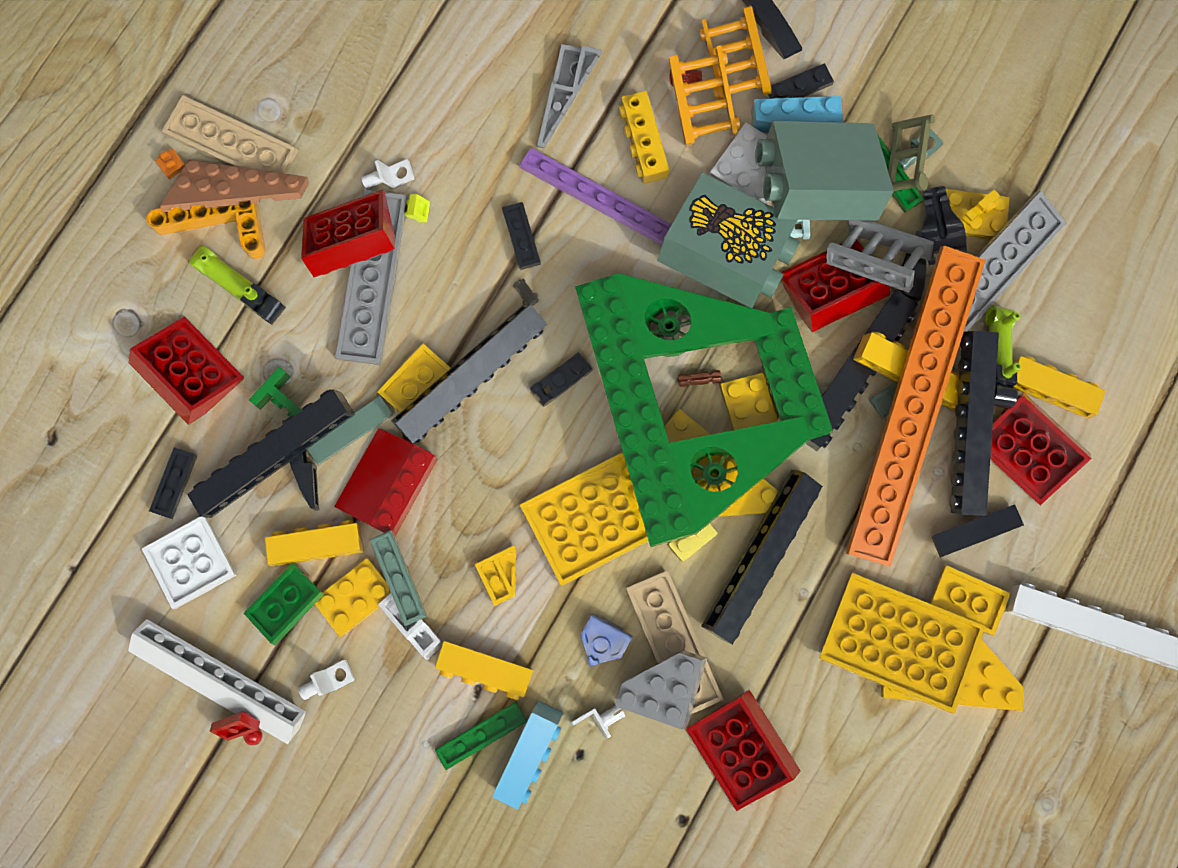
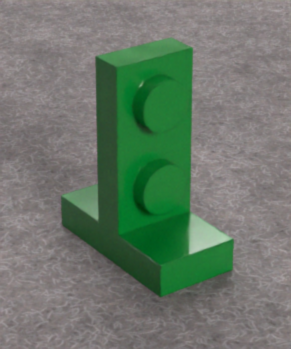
[249,367,302,417]

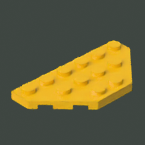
[665,409,779,517]
[881,639,1024,711]

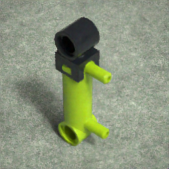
[187,245,286,325]
[985,305,1021,409]

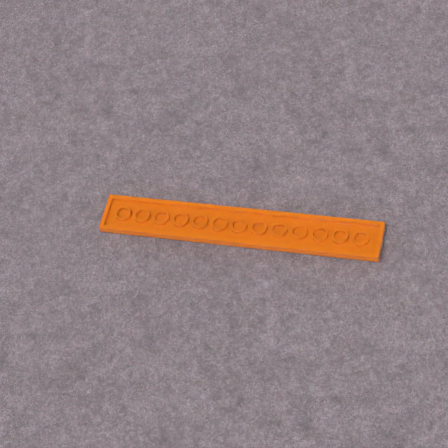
[846,246,986,567]

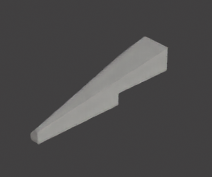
[537,44,602,148]

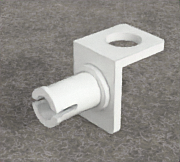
[362,159,414,189]
[299,660,355,700]
[570,706,625,739]

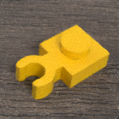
[962,190,1000,225]

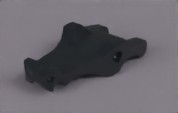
[921,186,967,265]

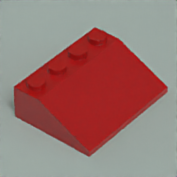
[301,189,395,278]
[780,239,890,333]
[128,316,244,425]
[991,392,1092,506]
[334,428,438,536]
[686,689,801,811]

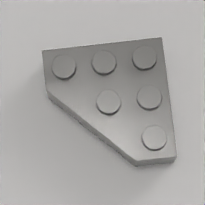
[615,651,707,729]

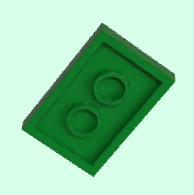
[243,563,324,645]

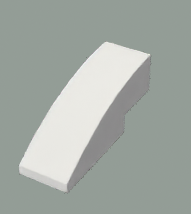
[378,593,443,660]

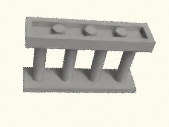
[826,220,934,292]

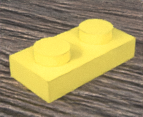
[668,523,718,563]

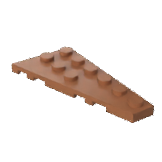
[160,160,309,212]

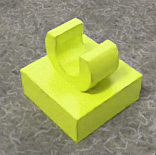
[404,194,430,223]

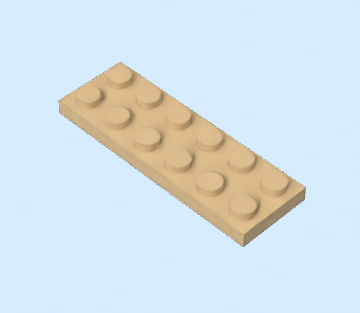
[161,95,298,174]
[626,571,724,714]

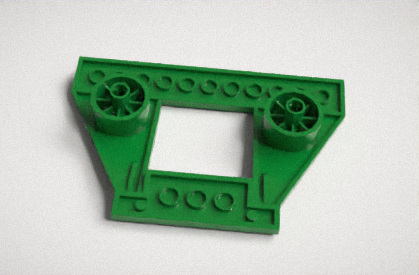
[575,273,833,547]

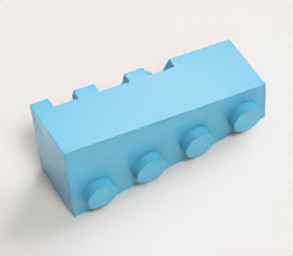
[751,96,843,133]
[492,701,563,810]

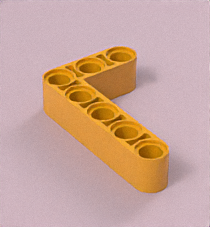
[146,200,265,259]

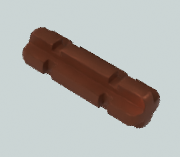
[678,370,722,387]

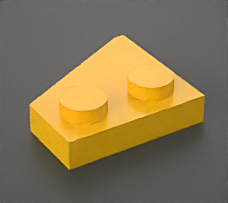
[475,545,517,606]

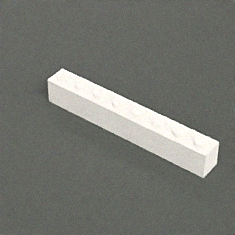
[1005,582,1178,671]
[128,619,306,744]

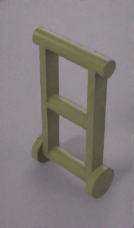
[888,114,935,191]

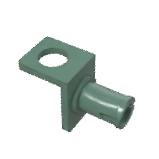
[898,129,943,171]

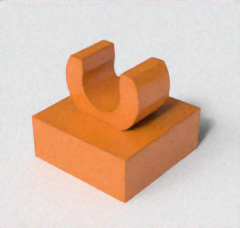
[155,148,185,180]

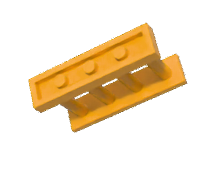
[699,6,771,100]
[669,45,740,146]

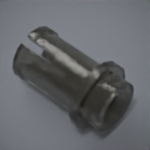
[513,278,539,306]

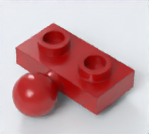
[209,712,263,746]

